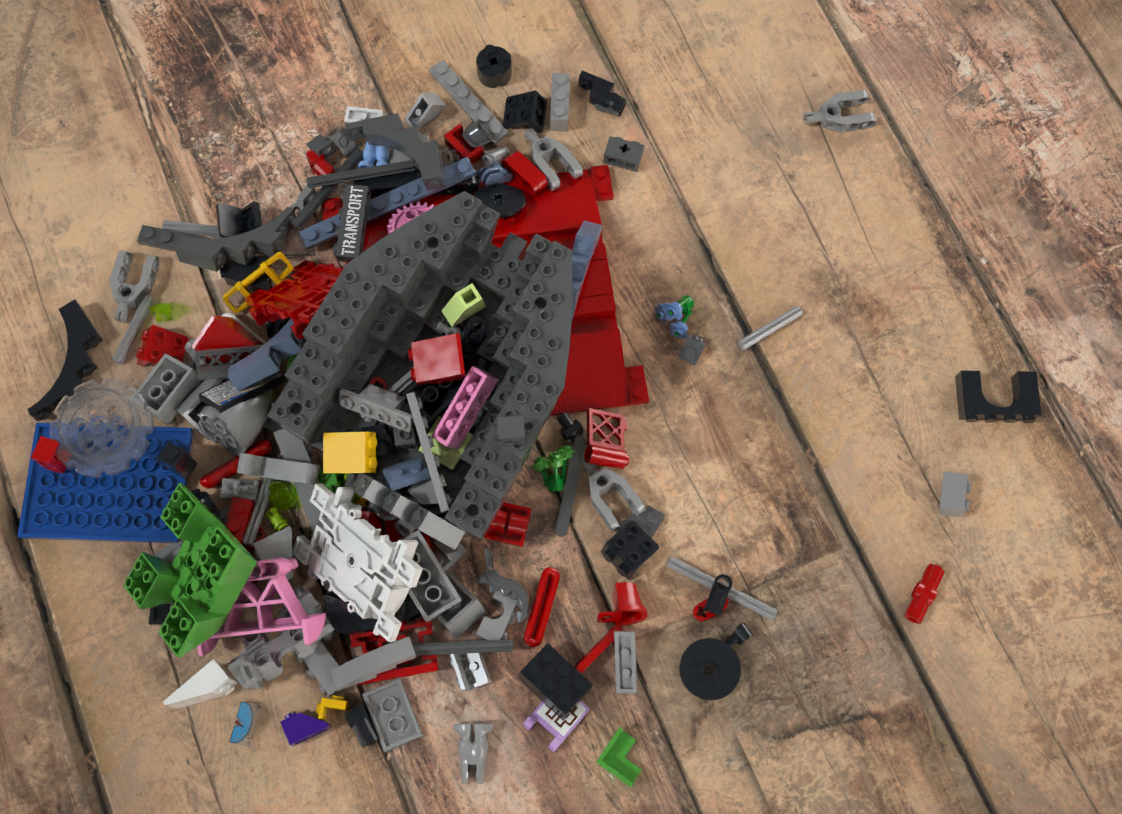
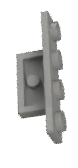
[339,384,413,432]

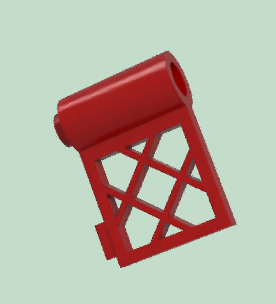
[584,408,630,469]

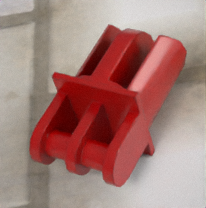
[306,150,335,176]

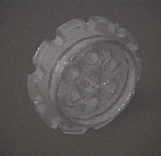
[49,379,154,478]

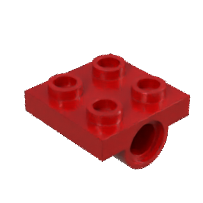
[484,502,532,548]

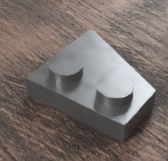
[615,505,665,538]

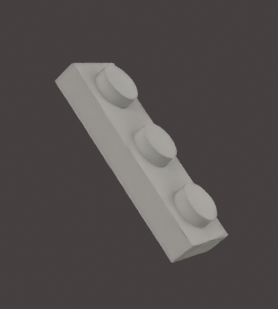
[614,630,637,693]

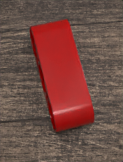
[502,151,549,195]

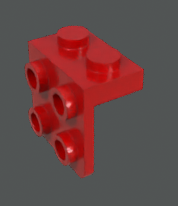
[135,325,188,367]

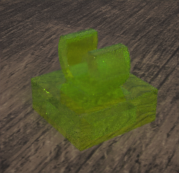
[150,302,174,322]

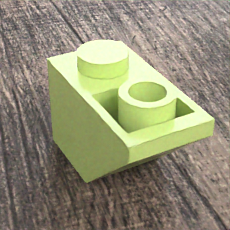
[442,283,486,328]

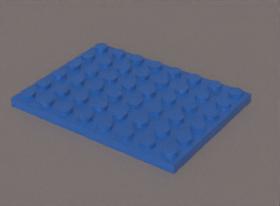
[17,423,193,543]

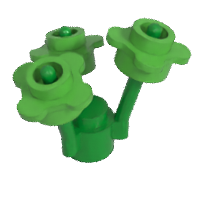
[530,445,575,491]

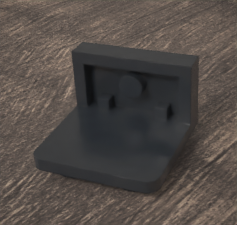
[216,201,262,238]
[601,521,659,580]

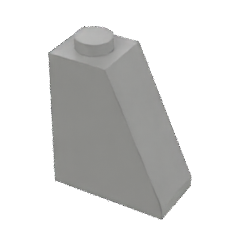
[252,526,293,585]

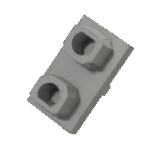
[220,478,259,501]

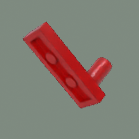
[574,624,623,674]

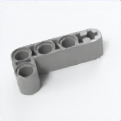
[237,453,320,485]

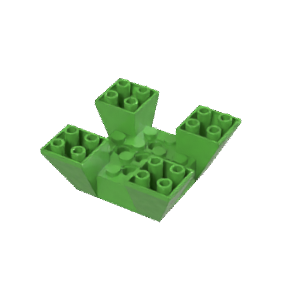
[123,483,257,658]

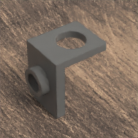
[324,127,358,157]
[307,134,336,159]

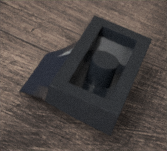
[360,424,398,458]

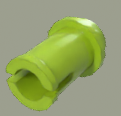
[265,507,289,531]

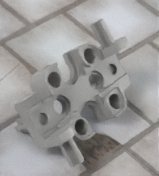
[228,586,334,690]

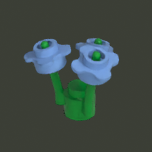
[654,295,694,339]

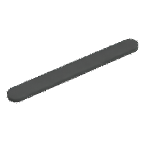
[555,436,586,537]

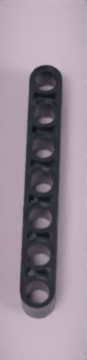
[354,169,479,199]

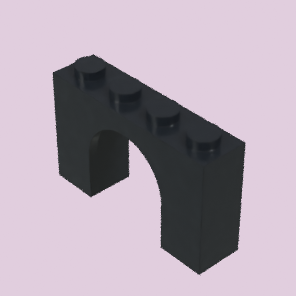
[955,370,1041,423]

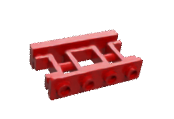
[349,618,439,685]

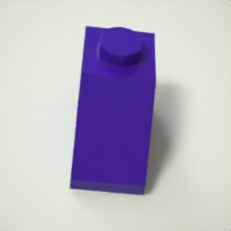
[280,711,331,746]

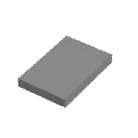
[362,678,423,753]

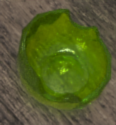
[268,481,298,511]

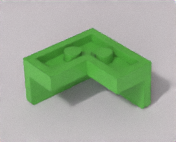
[596,727,641,788]

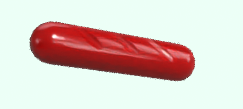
[199,439,272,489]
[523,567,560,647]

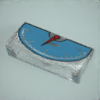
[229,701,261,747]

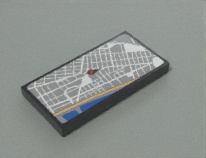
[198,371,287,414]

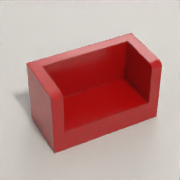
[444,124,484,165]
[31,436,72,474]

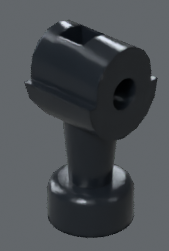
[720,622,753,647]

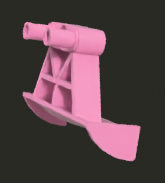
[197,557,326,656]

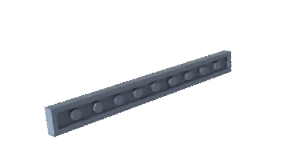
[299,157,476,250]

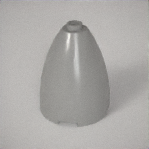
[198,388,273,456]

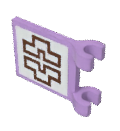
[522,701,590,753]

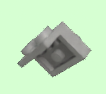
[450,653,491,691]

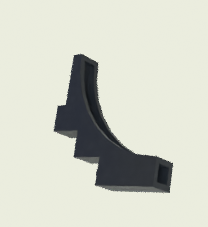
[27,299,104,421]

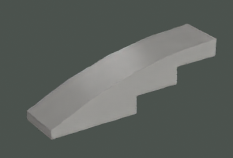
[331,637,416,691]

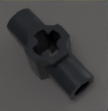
[556,412,587,446]

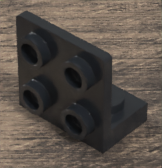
[502,90,547,133]

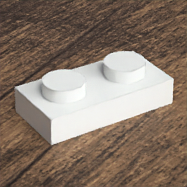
[344,106,383,124]

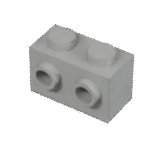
[939,472,971,518]

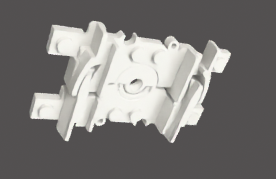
[292,483,423,642]

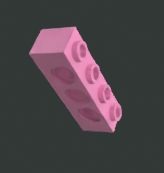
[432,366,498,450]

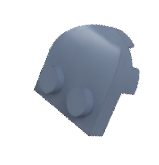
[383,458,430,491]

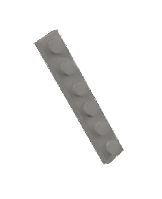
[429,60,509,144]
[406,392,452,514]

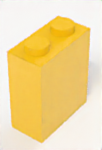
[323,432,377,473]

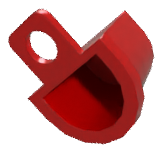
[597,582,648,626]

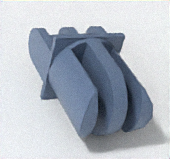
[477,161,514,186]

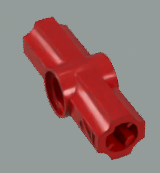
[904,563,945,624]

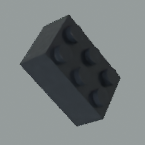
[518,643,593,721]

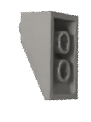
[436,570,486,639]

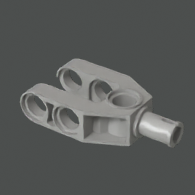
[803,90,877,133]
[524,128,583,191]
[110,250,159,323]
[581,460,646,532]

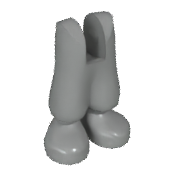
[454,724,493,784]

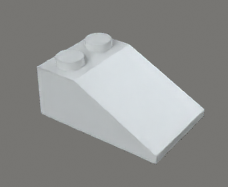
[163,659,238,709]

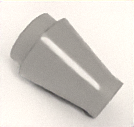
[483,146,510,167]

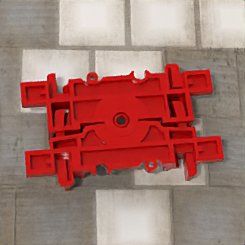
[244,260,344,339]

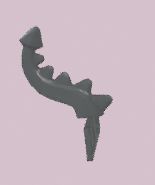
[478,549,529,623]

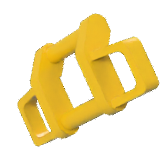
[222,252,293,313]

